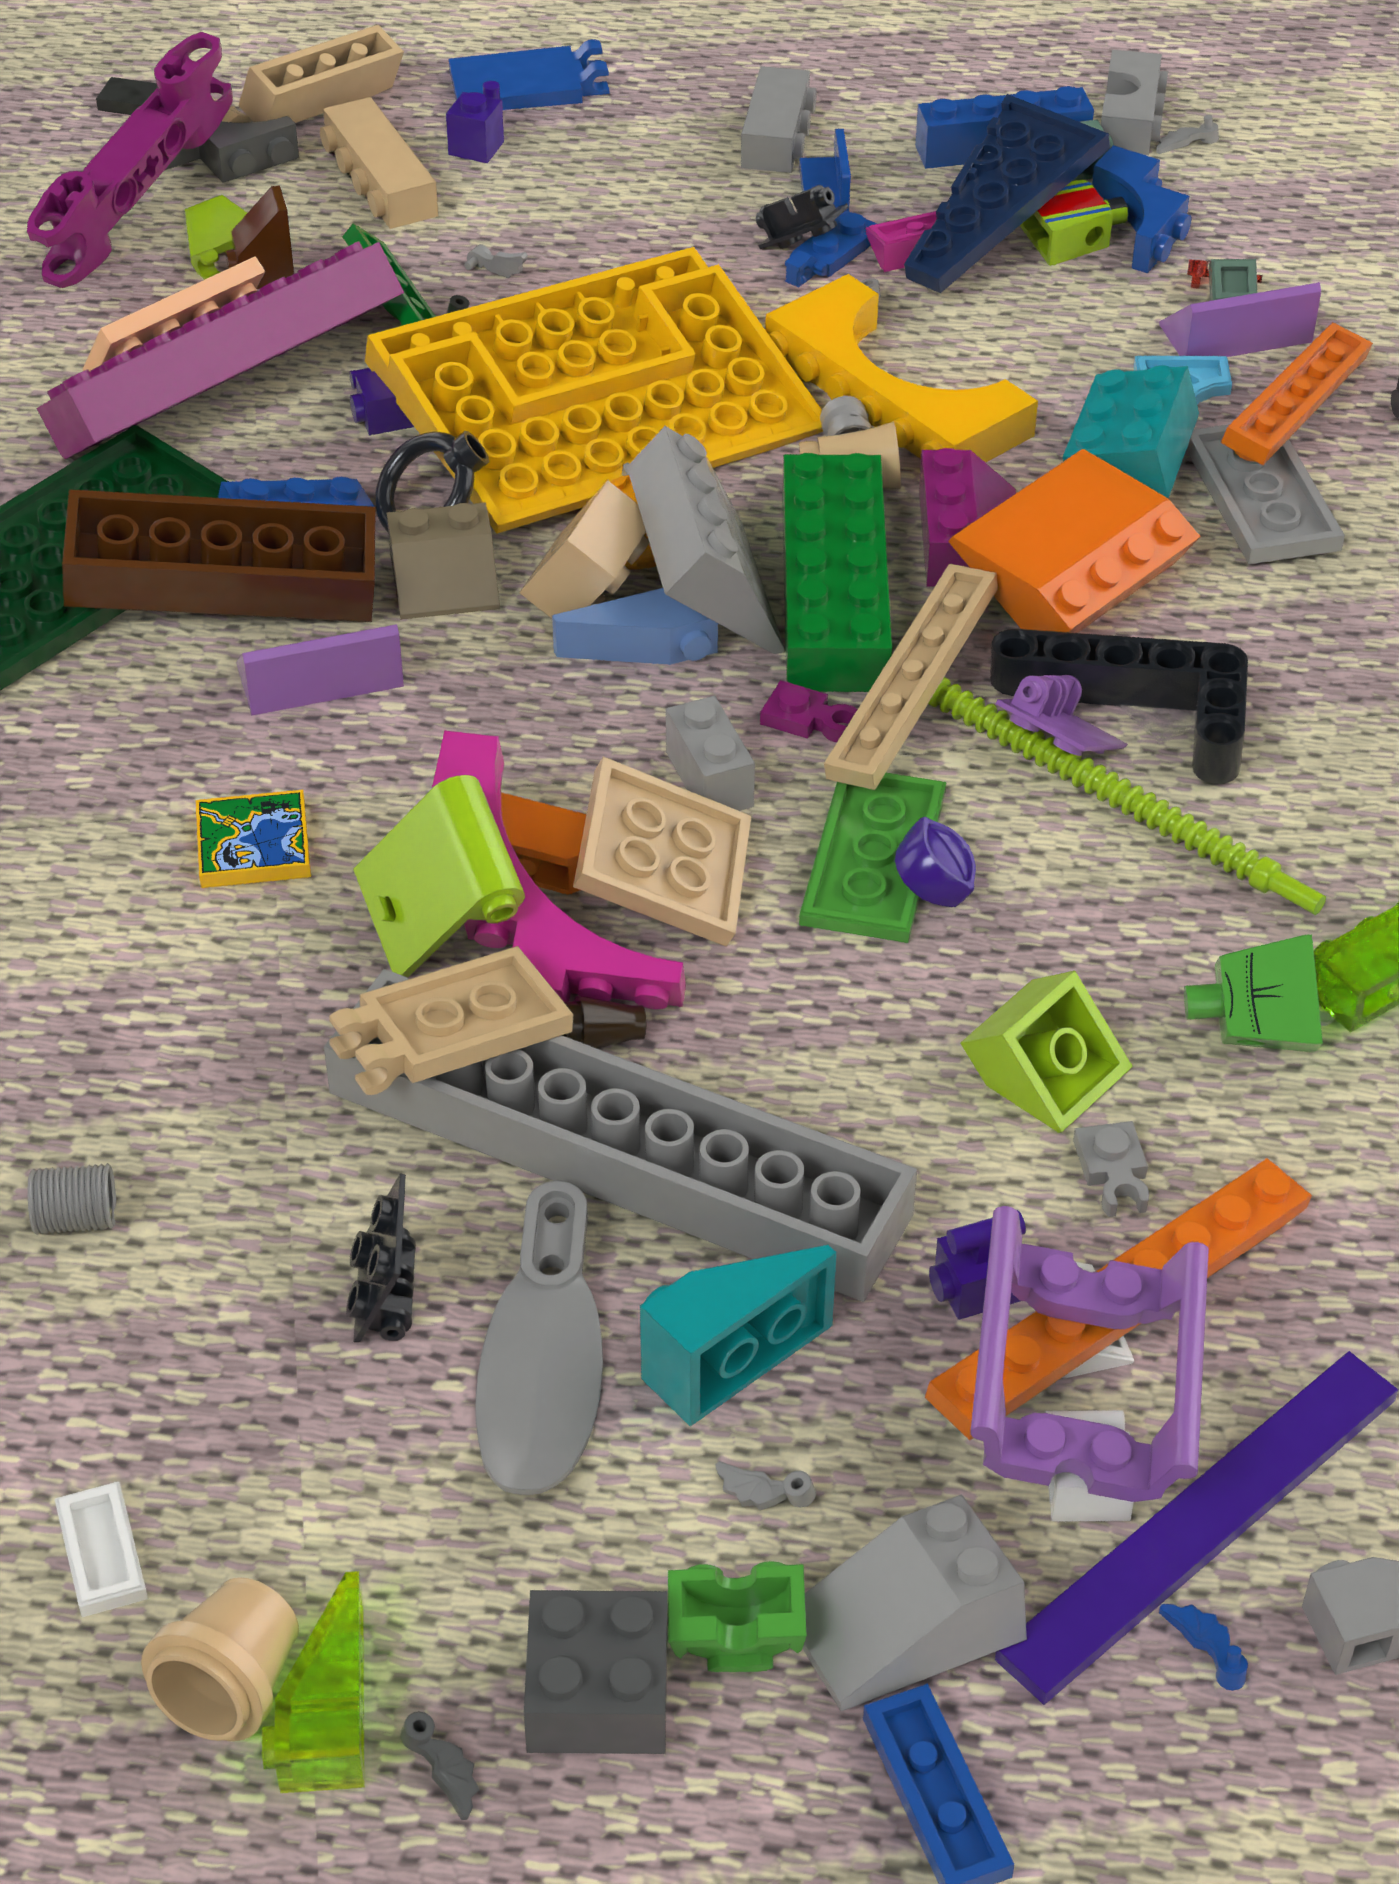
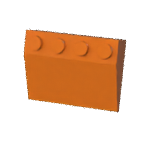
[948,449,1201,633]

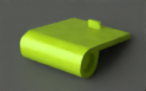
[353,775,525,978]

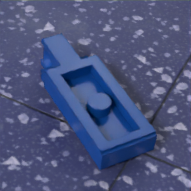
[784,210,877,288]

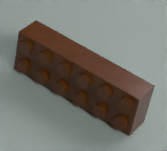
[62,489,376,622]

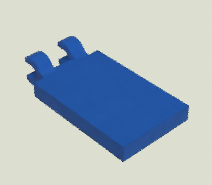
[448,39,610,110]

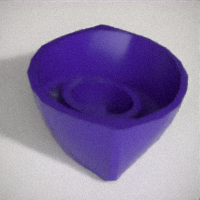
[895,817,976,907]

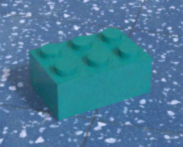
[1062,365,1199,498]

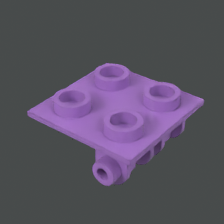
[996,675,1128,756]

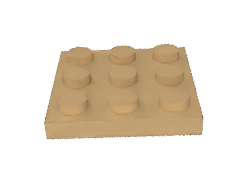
[573,756,751,946]

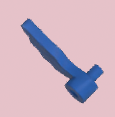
[1159,1604,1248,1691]

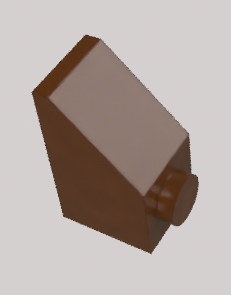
[225,185,294,289]

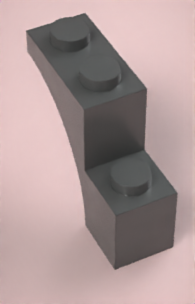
[165,116,299,183]

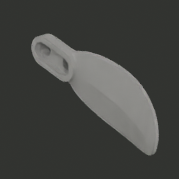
[475,1181,603,1495]

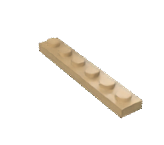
[824,564,998,790]

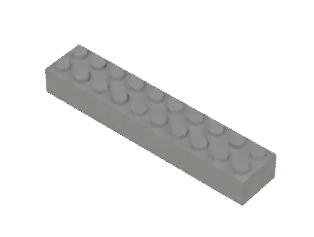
[324,969,917,1302]

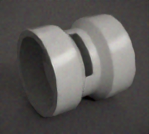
[820,396,872,436]

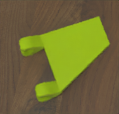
[185,195,247,280]

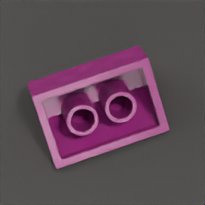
[919,448,1016,587]

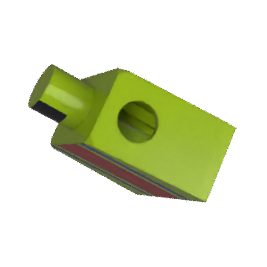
[1020,180,1128,266]

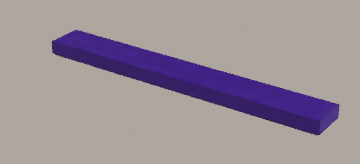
[995,1351,1399,1705]

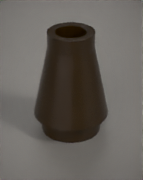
[562,996,647,1049]

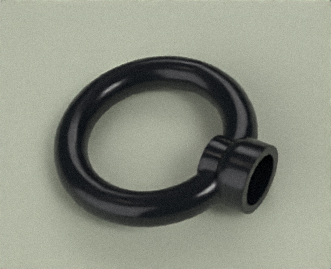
[375,431,489,532]

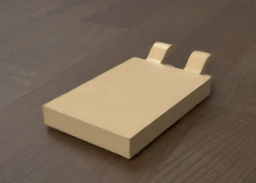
[329,946,573,1095]

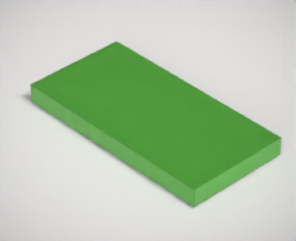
[799,773,946,943]

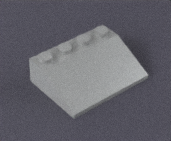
[627,426,785,654]

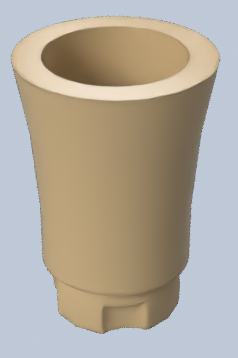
[799,421,901,489]

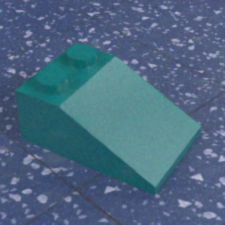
[640,1245,837,1427]

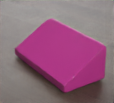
[866,211,937,272]

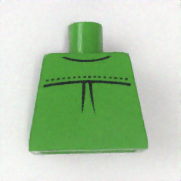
[1184,934,1323,1052]

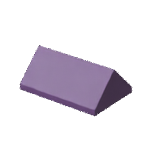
[1159,282,1321,357]
[236,624,404,715]

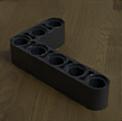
[990,629,1248,784]

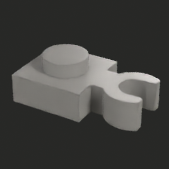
[1073,1121,1149,1217]

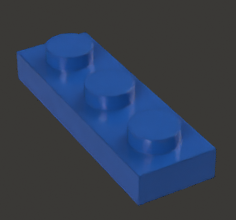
[218,477,375,507]
[863,1683,1014,1884]

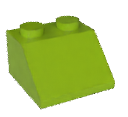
[960,970,1133,1133]

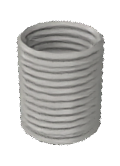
[27,1163,116,1235]

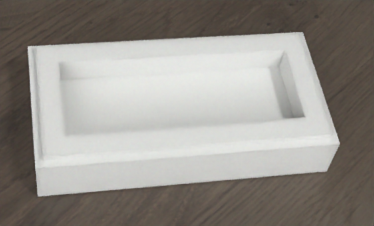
[55,1481,148,1617]

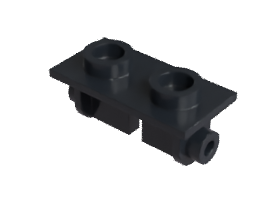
[756,185,849,249]

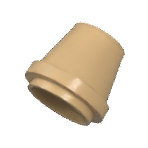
[141,1577,299,1741]

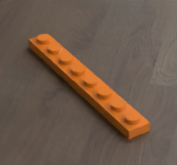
[925,1158,1312,1440]

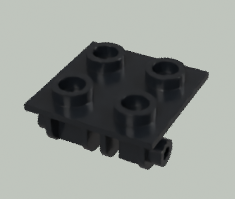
[346,1173,416,1342]

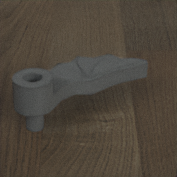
[400,1711,480,1820]

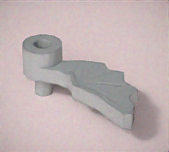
[1156,115,1219,154]
[464,244,528,278]
[715,1461,816,1510]

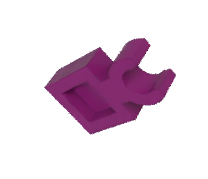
[760,680,858,743]

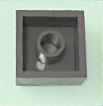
[524,1590,668,1754]

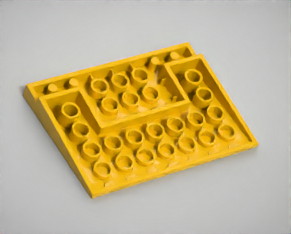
[364,247,823,534]

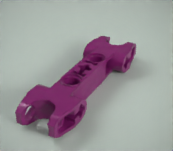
[27,32,233,288]

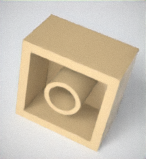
[519,480,649,619]

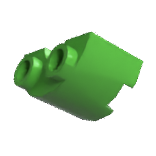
[668,1561,807,1672]

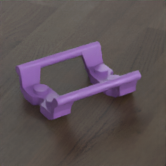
[970,1206,1209,1502]

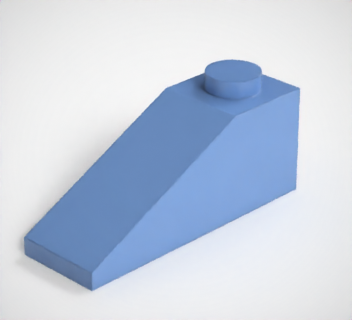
[552,588,718,665]

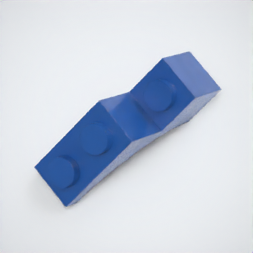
[1092,145,1192,273]

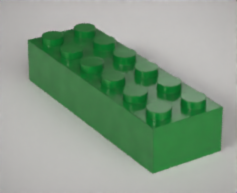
[782,453,892,692]

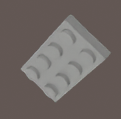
[1186,424,1345,564]

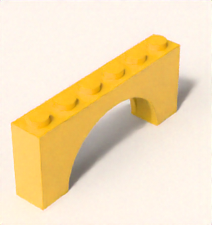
[765,274,1038,463]

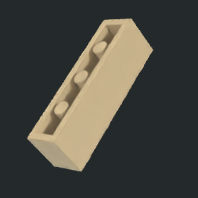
[238,25,404,123]
[320,97,438,229]

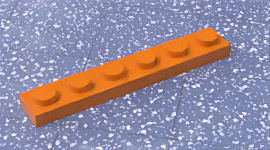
[1221,322,1373,465]

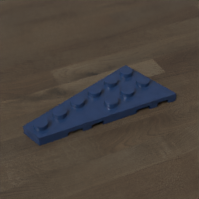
[904,94,1110,293]

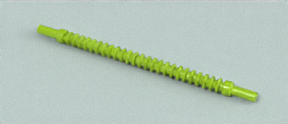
[928,677,1326,915]

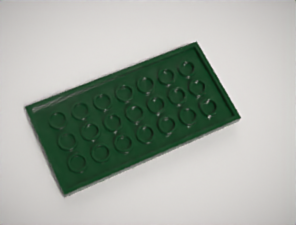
[0,425,229,691]

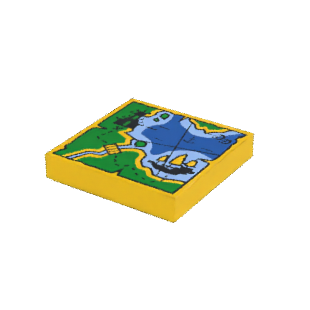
[195,790,311,888]

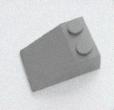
[803,1494,1027,1712]

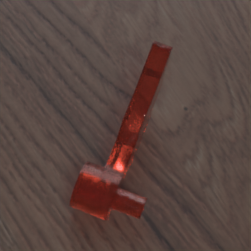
[1187,259,1263,289]

